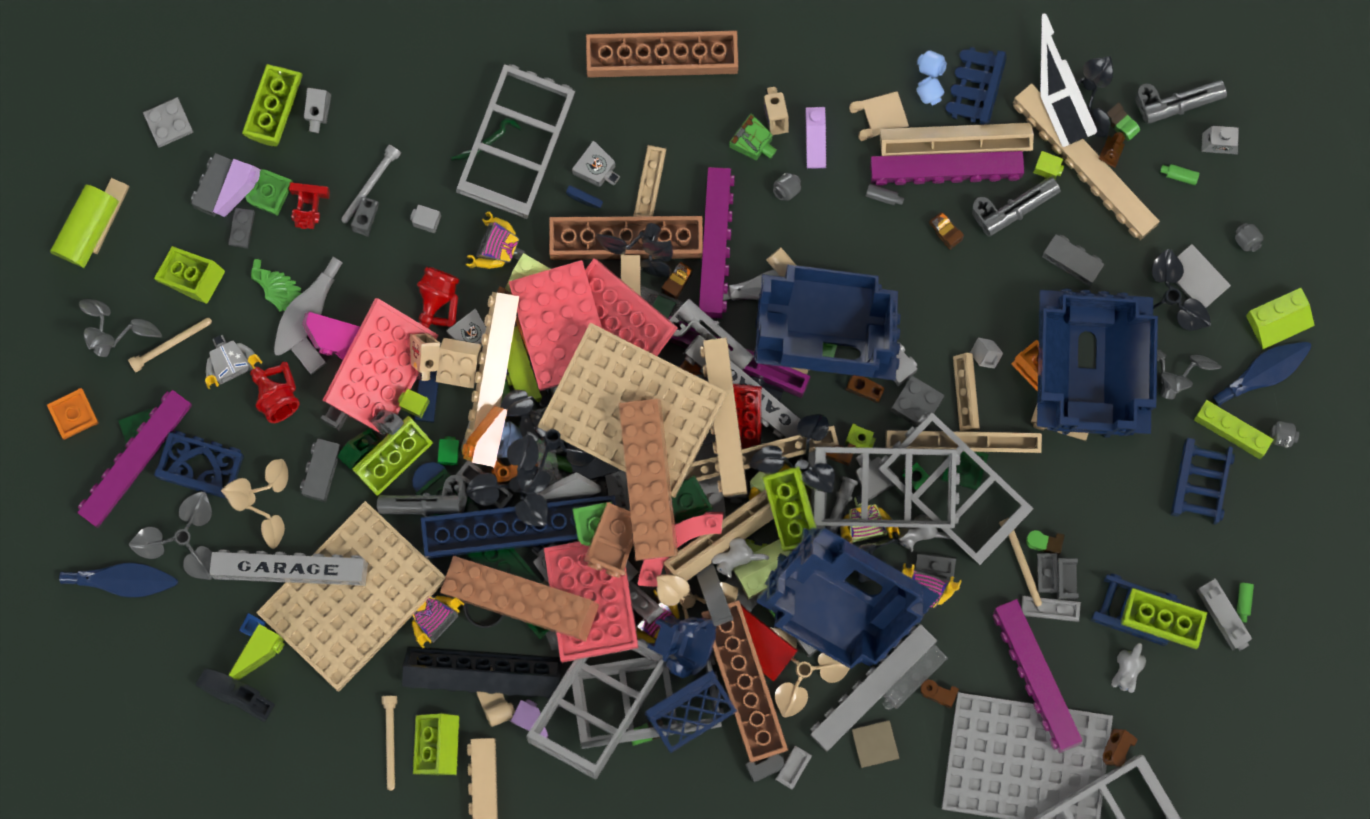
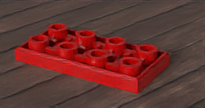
[733,384,762,449]
[740,604,798,681]

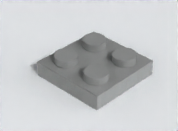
[143,97,193,147]

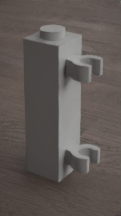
[1196,579,1252,651]

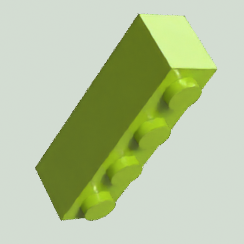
[506,326,542,404]
[1194,400,1274,459]

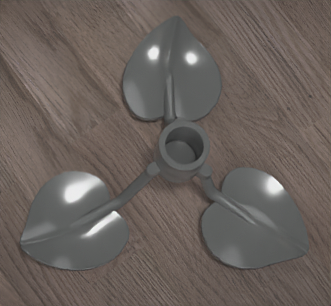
[79,299,162,357]
[1157,349,1222,399]
[129,492,213,580]

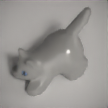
[895,514,951,552]
[711,538,769,578]
[1111,643,1146,693]

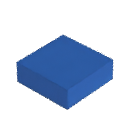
[239,613,266,637]

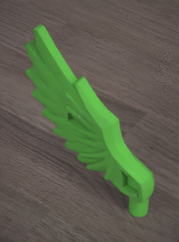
[251,259,302,312]

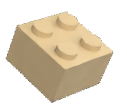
[436,338,481,389]

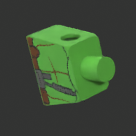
[729,114,777,160]

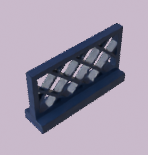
[645,670,737,753]

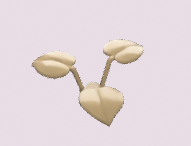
[221,459,288,549]
[657,575,738,619]
[770,627,850,717]

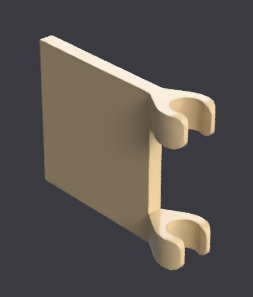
[849,91,909,141]

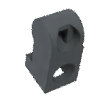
[351,197,379,236]
[370,409,404,435]
[745,754,784,783]

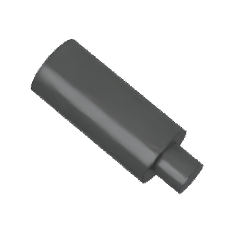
[866,184,904,206]

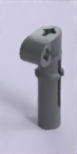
[1135,80,1227,124]
[972,176,1061,237]
[377,475,468,517]

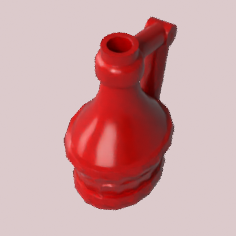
[417,266,459,328]
[250,362,300,423]

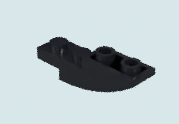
[196,668,275,722]

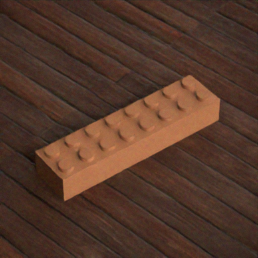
[586,31,738,77]
[550,216,703,260]
[619,399,678,561]
[440,556,599,642]
[701,600,788,762]

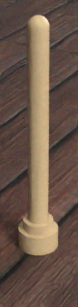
[128,318,212,373]
[999,518,1042,606]
[382,696,397,791]

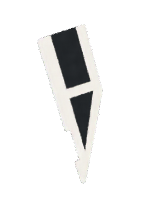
[1040,14,1097,147]

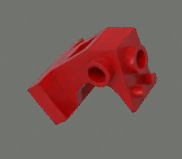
[289,182,330,229]

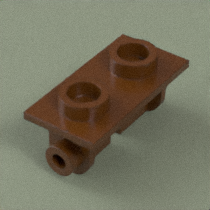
[1099,132,1125,168]

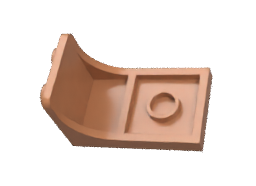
[584,502,634,578]

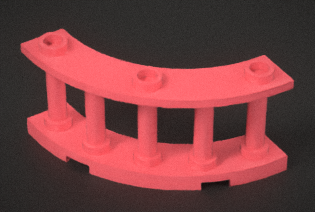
[638,512,724,587]

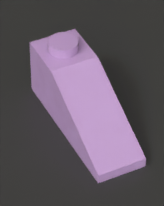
[805,107,826,168]
[213,159,261,217]

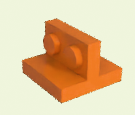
[1011,340,1039,392]

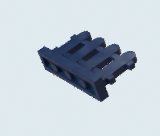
[946,47,1007,125]

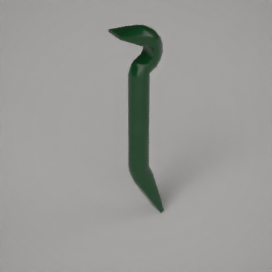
[451,118,521,161]

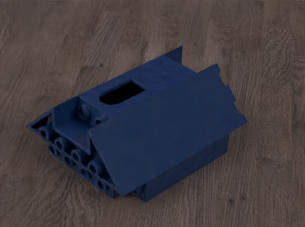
[753,265,901,380]
[1037,289,1158,438]
[756,528,941,669]

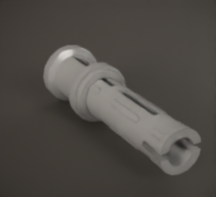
[826,476,858,534]

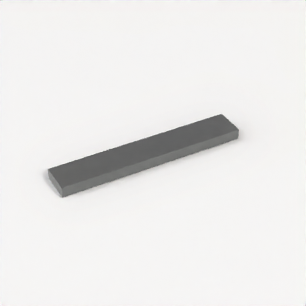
[685,536,733,626]

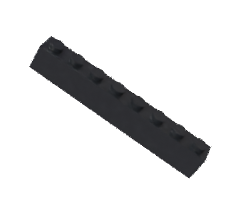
[402,647,562,698]

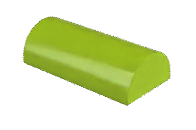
[242,64,303,146]
[50,185,119,268]
[352,416,433,496]
[762,466,816,552]
[1121,588,1207,649]

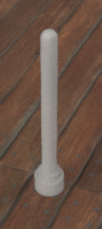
[341,144,401,223]

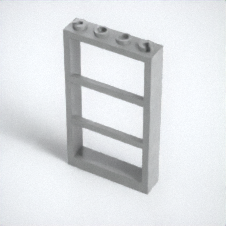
[456,64,575,219]
[878,412,1033,565]
[813,446,960,528]
[527,639,667,779]
[572,653,724,749]
[1032,754,1180,819]

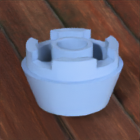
[497,421,523,458]

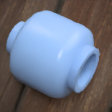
[917,50,947,78]
[916,76,944,105]

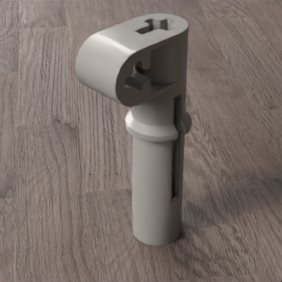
[670,299,754,370]

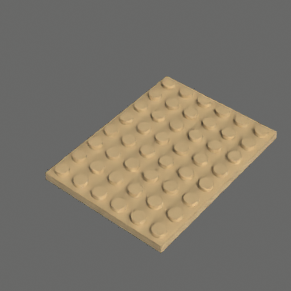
[537,323,728,497]
[256,501,446,692]

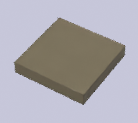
[852,720,899,768]

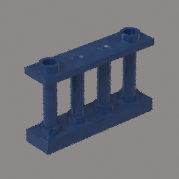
[1171,438,1235,525]
[1090,574,1181,646]

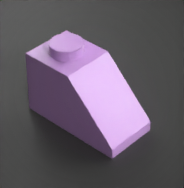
[511,699,548,738]

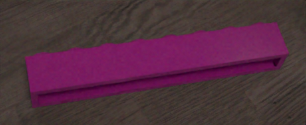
[870,151,1024,186]
[699,167,735,319]
[668,316,810,398]
[77,390,192,528]
[993,599,1083,753]

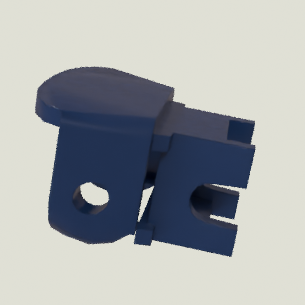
[647,615,716,678]

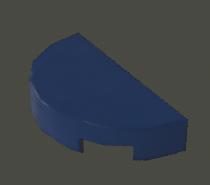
[566,186,603,208]
[413,462,447,492]

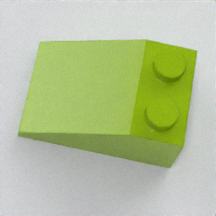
[154,246,225,304]
[229,624,284,680]

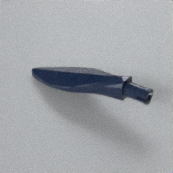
[1212,342,1311,407]
[59,563,178,598]

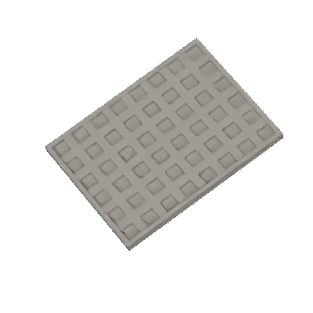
[942,693,1113,819]

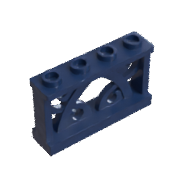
[154,431,244,499]

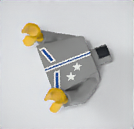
[205,335,262,389]

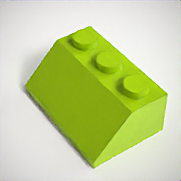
[1246,288,1315,349]
[413,714,459,775]

